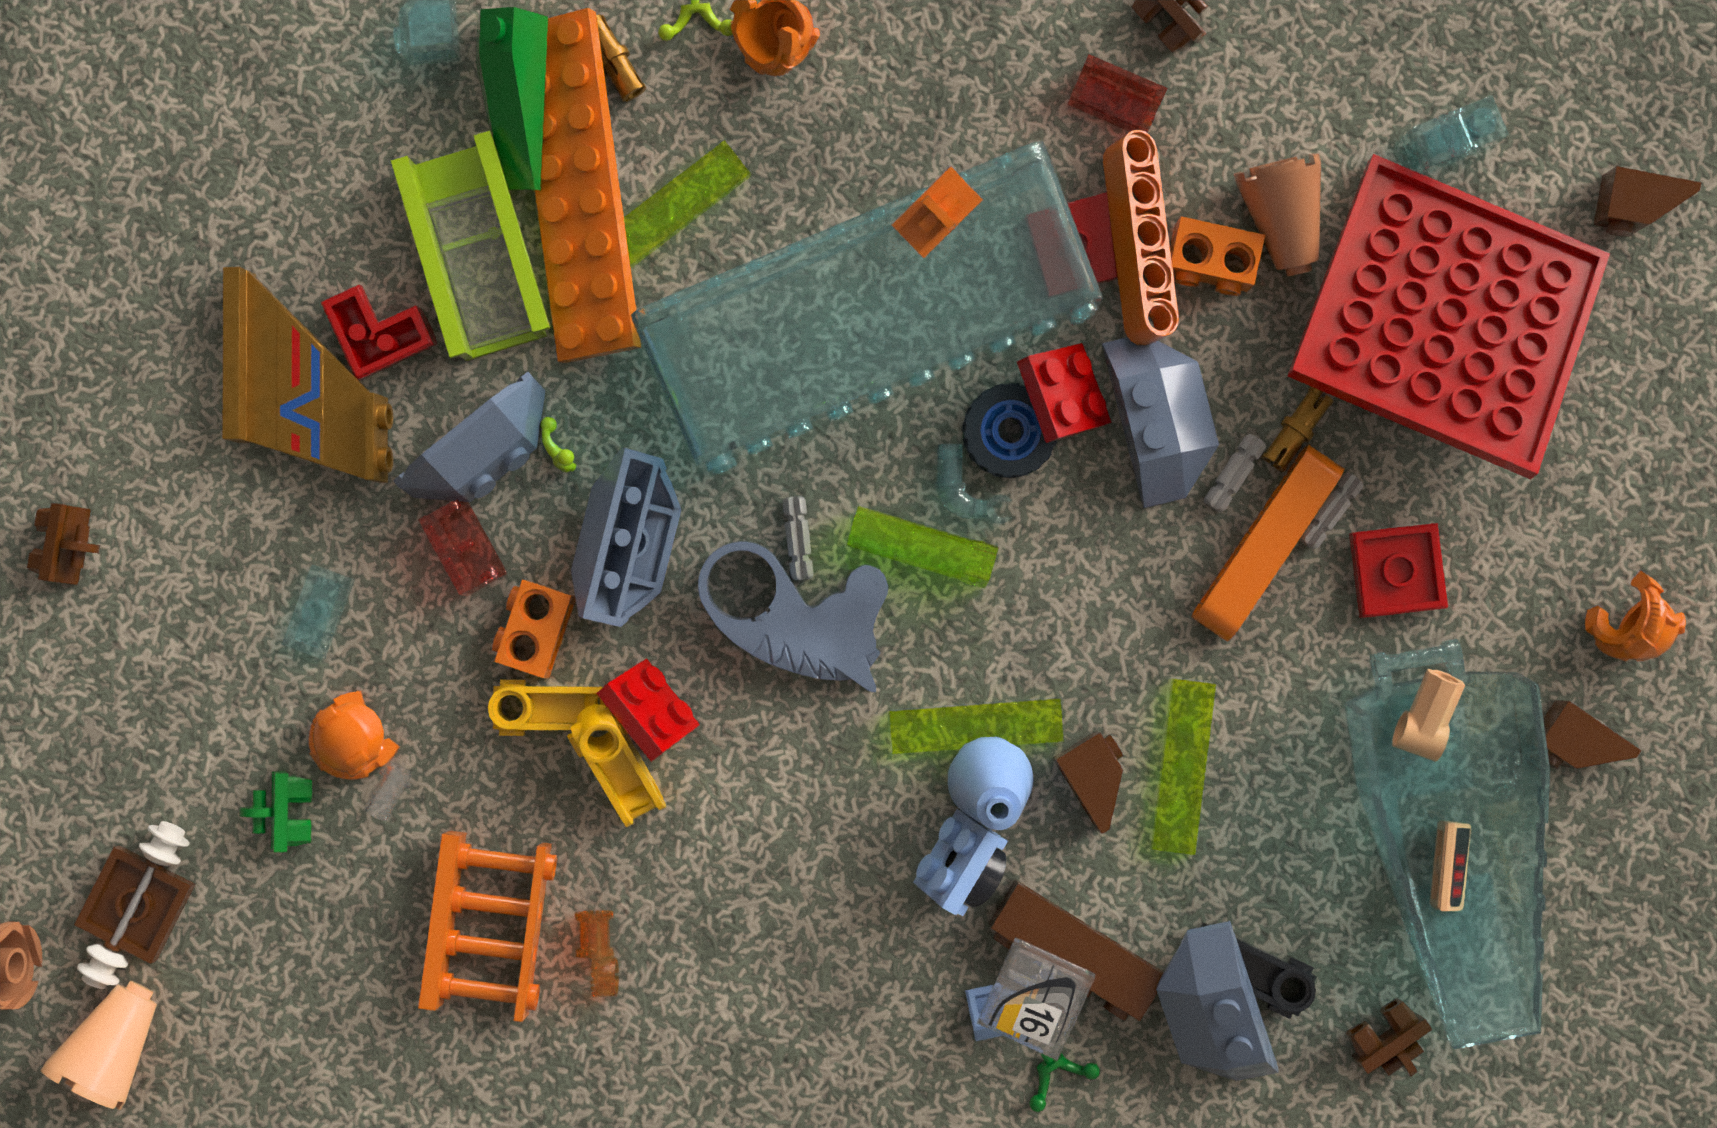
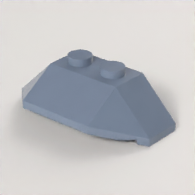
[1102,337,1219,508]
[393,372,545,502]
[571,447,681,627]
[1156,921,1279,1081]

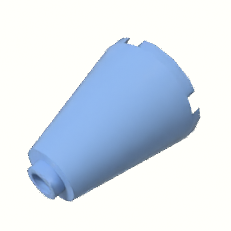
[948,737,1033,830]

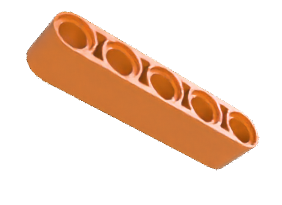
[1103,130,1179,345]
[1191,444,1345,642]

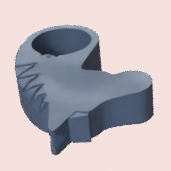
[698,541,888,692]

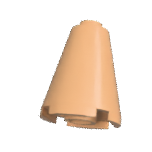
[41,980,157,1110]

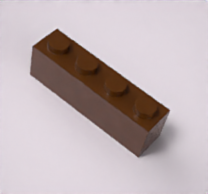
[988,879,1164,1021]

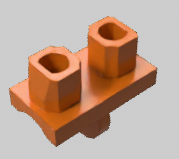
[891,166,983,258]

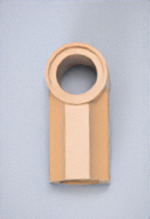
[1392,669,1465,762]

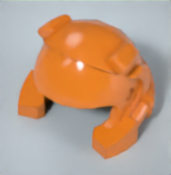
[729,0,820,77]
[1585,571,1686,661]
[309,691,400,780]

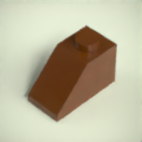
[1593,166,1701,237]
[1527,700,1642,770]
[1053,731,1124,834]

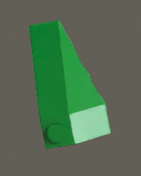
[476,7,548,191]

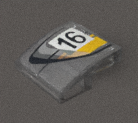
[977,937,1096,1060]

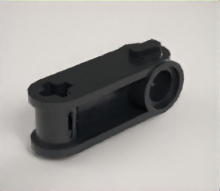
[1200,922,1317,1019]

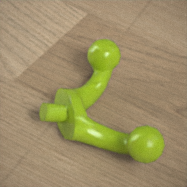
[658,0,733,41]
[540,417,576,473]

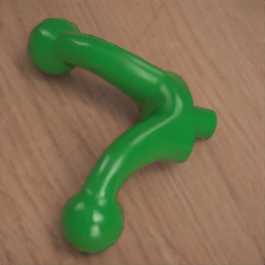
[1029,1050,1100,1112]

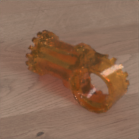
[575,910,619,997]

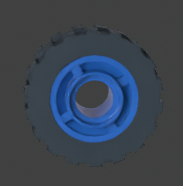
[962,383,1057,478]

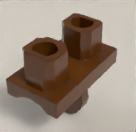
[1131,0,1208,53]
[27,503,101,585]
[1346,998,1433,1077]

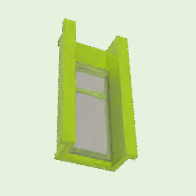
[391,131,550,361]

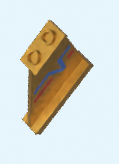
[222,267,393,483]

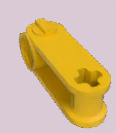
[488,679,606,736]
[567,704,666,827]

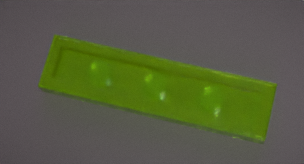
[624,140,751,268]
[1151,678,1216,855]
[889,698,1064,754]

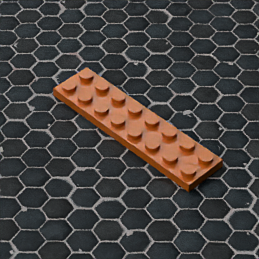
[535,8,641,363]

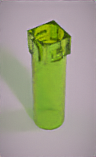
[846,505,999,589]

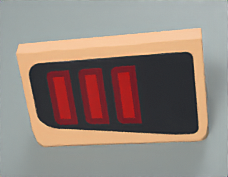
[1430,820,1471,911]

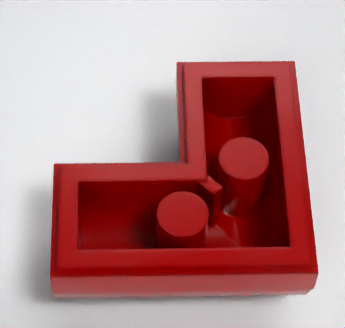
[321,285,437,381]

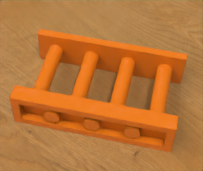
[418,831,557,1022]

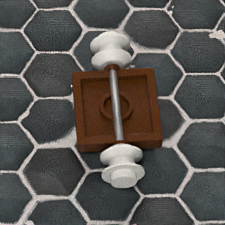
[74,821,196,989]

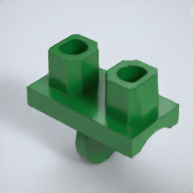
[239,771,312,852]

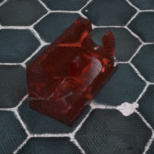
[1067,54,1168,133]
[418,499,508,596]

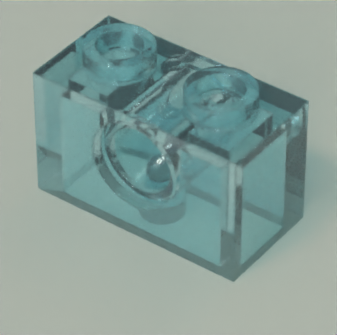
[1400,95,1509,175]

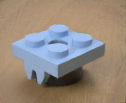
[913,809,1008,916]

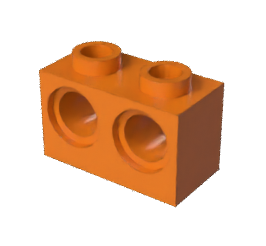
[1170,216,1265,296]
[492,579,576,678]

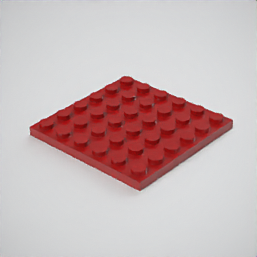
[1287,154,1610,480]

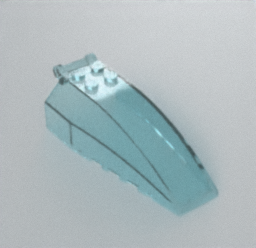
[1344,639,1550,1049]

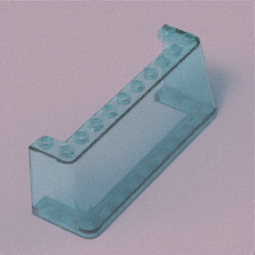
[631,141,1103,475]

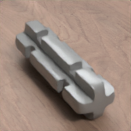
[1204,434,1266,513]
[1299,472,1363,549]
[783,496,814,581]

